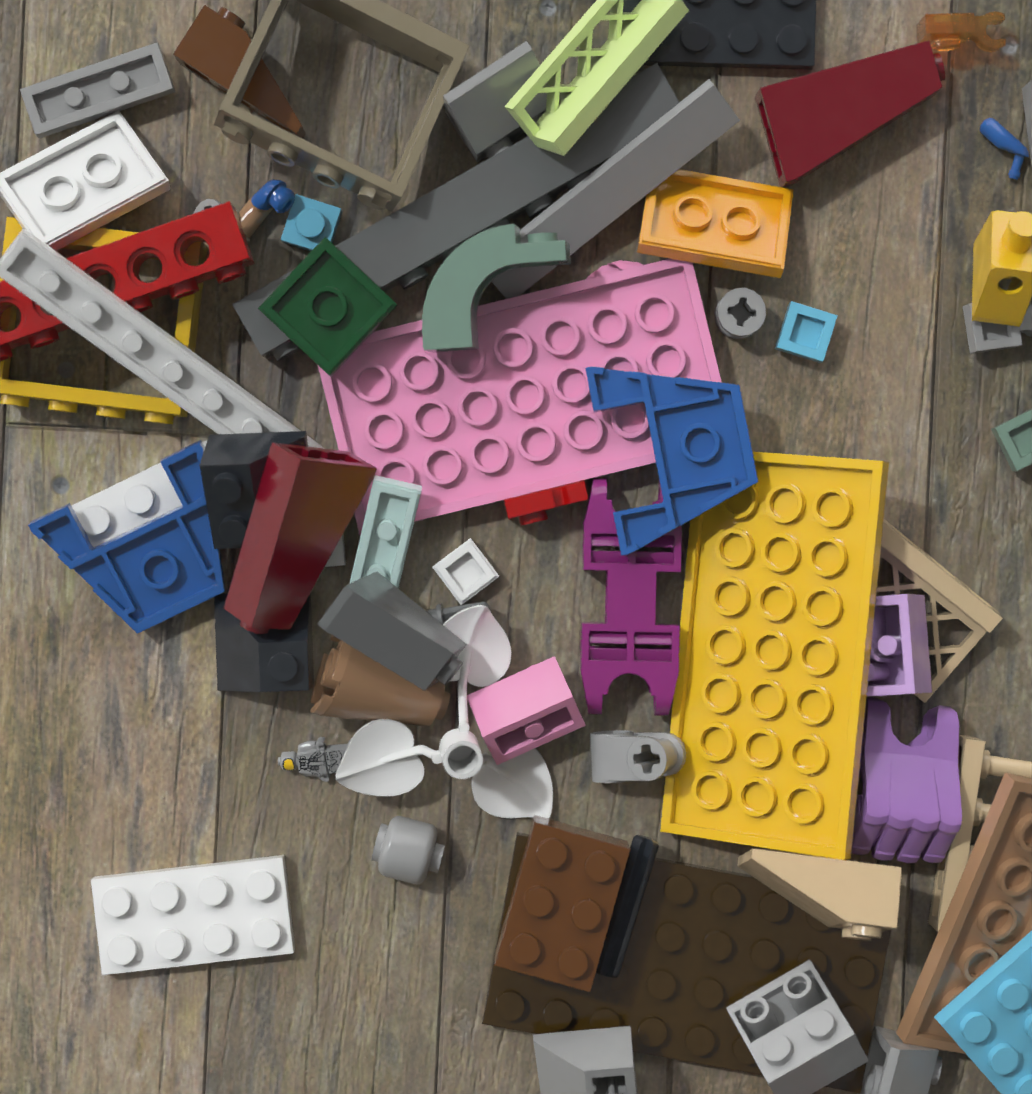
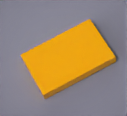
[637,169,794,278]

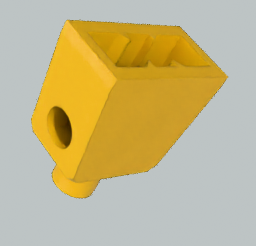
[972,210,1032,327]

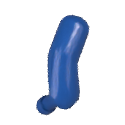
[980,118,1029,180]

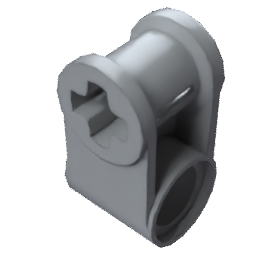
[590,730,686,783]

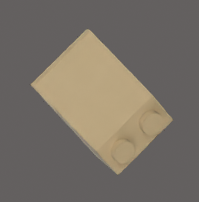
[737,849,902,941]

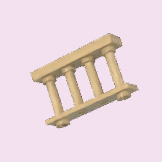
[928,735,1032,932]

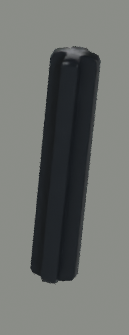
[596,835,659,978]

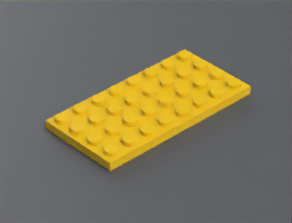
[660,452,889,860]

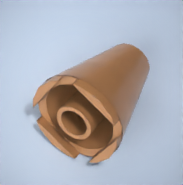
[310,635,450,726]

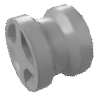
[714,288,766,339]

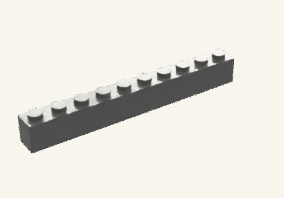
[232,63,680,361]

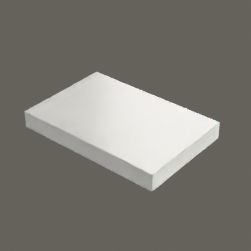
[0,110,170,251]

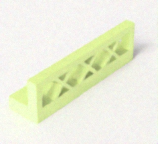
[504,0,689,156]

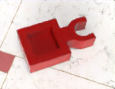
[504,480,589,526]

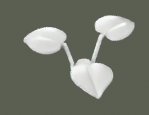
[336,605,553,818]

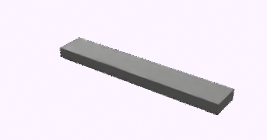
[492,79,740,299]

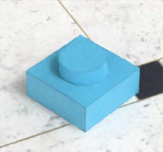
[281,194,342,251]
[775,301,838,363]

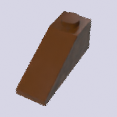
[173,5,306,139]

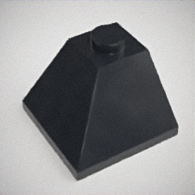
[214,593,314,692]

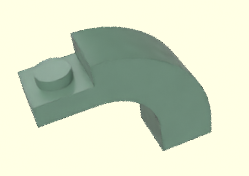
[422,224,571,352]

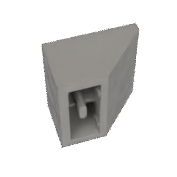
[726,960,869,1094]
[533,1026,638,1094]

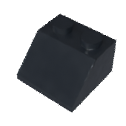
[199,431,308,549]

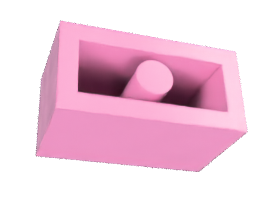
[467,656,586,765]

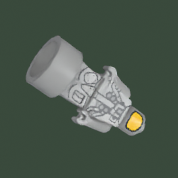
[278,737,350,782]

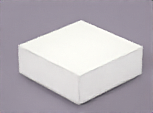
[432,538,499,605]

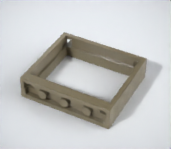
[214,0,470,211]

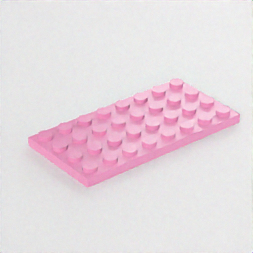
[318,259,722,535]

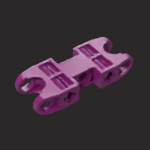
[580,478,682,716]

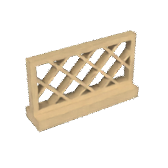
[877,519,1003,703]

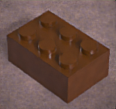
[494,815,630,992]

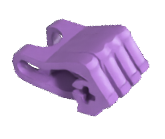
[851,697,962,863]

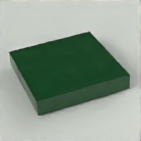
[258,237,398,377]

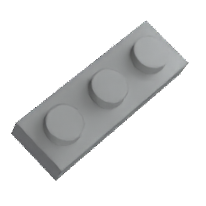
[20,42,176,139]

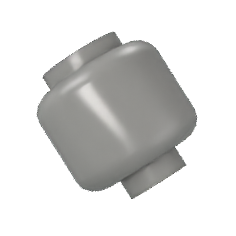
[371,816,445,885]

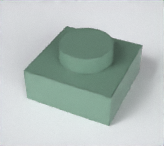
[991,408,1032,472]

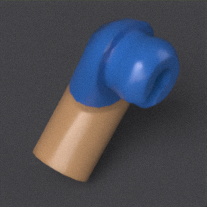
[238,179,295,238]

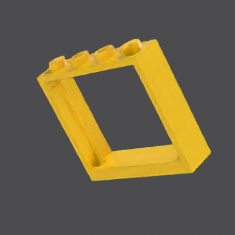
[0,217,208,425]

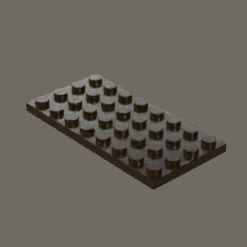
[482,832,891,1093]

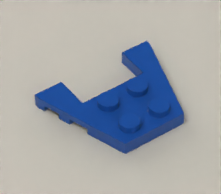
[585,366,758,556]
[28,440,225,634]

